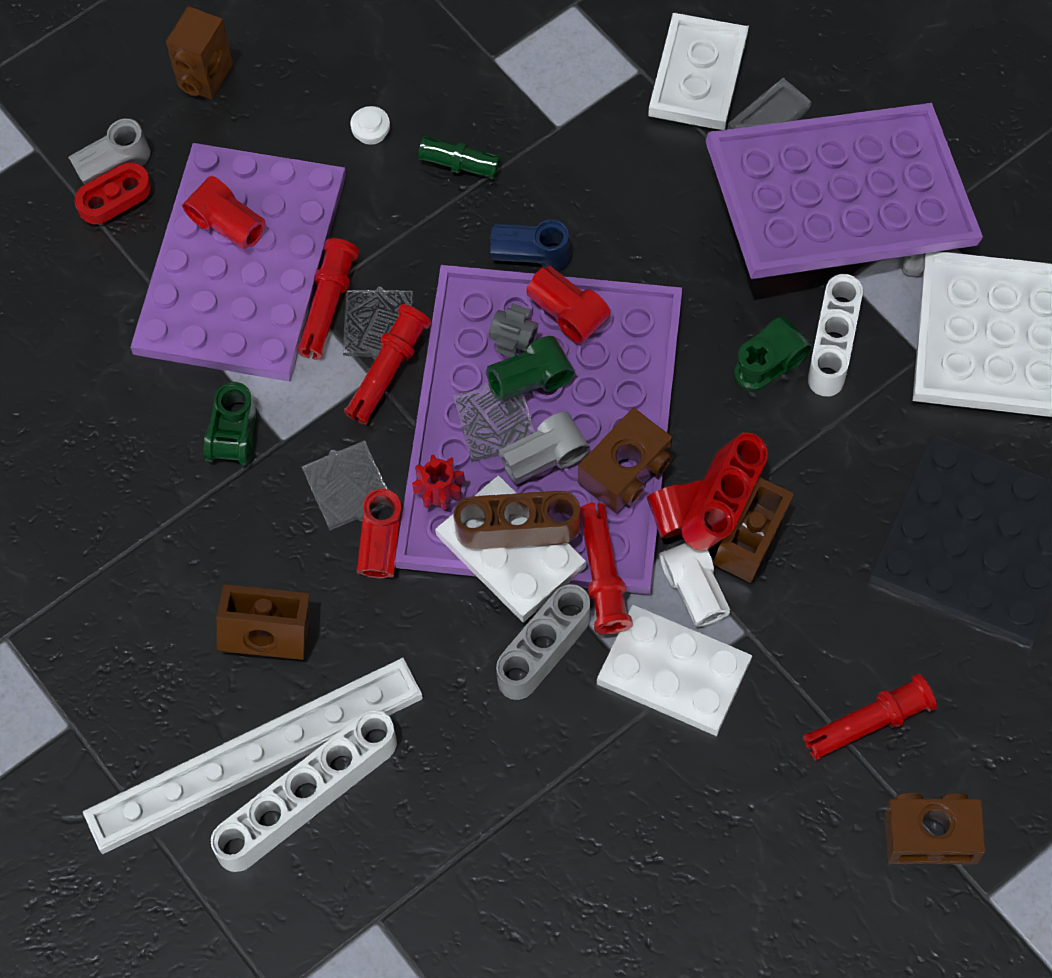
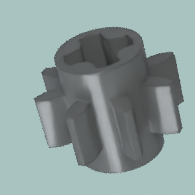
[489,304,538,357]

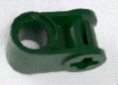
[734,316,813,391]
[204,382,257,466]

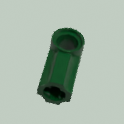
[485,336,575,401]

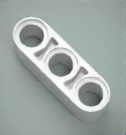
[808,274,863,396]

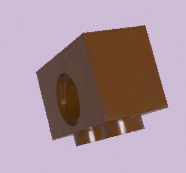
[166,6,233,100]
[578,407,673,513]
[713,477,794,583]
[216,584,310,660]
[885,793,985,864]

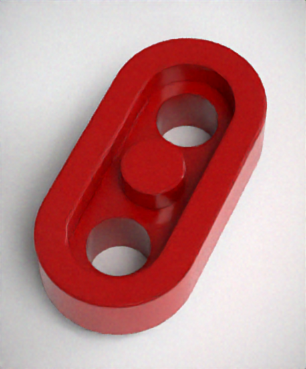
[75,163,151,224]

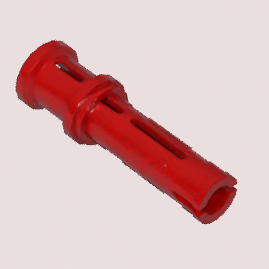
[297,238,359,360]
[344,304,432,425]
[580,502,633,635]
[803,673,937,761]

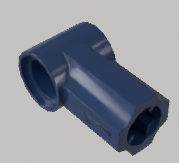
[490,219,572,271]

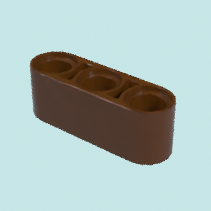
[453,491,580,549]

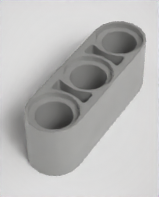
[496,584,590,700]

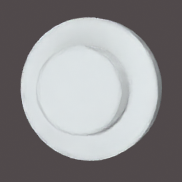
[351,106,390,145]

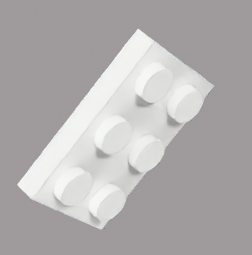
[649,13,749,130]
[435,475,586,622]
[597,605,752,736]

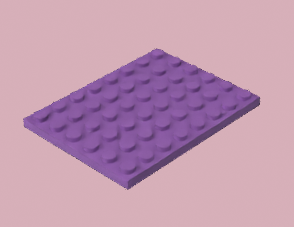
[395,265,682,594]

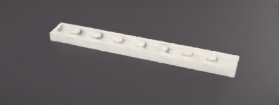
[83,658,423,854]

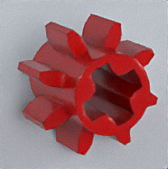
[412,455,465,510]

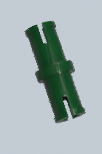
[418,135,501,179]

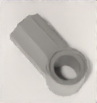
[68,119,151,185]
[499,412,590,485]

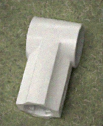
[659,543,730,628]

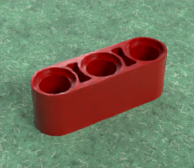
[681,433,768,550]

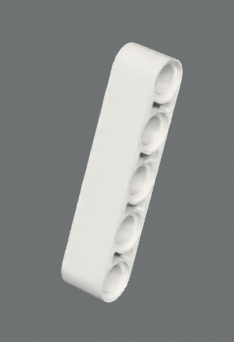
[211,710,397,872]

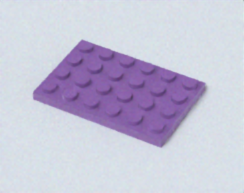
[705,103,983,279]
[131,143,346,382]

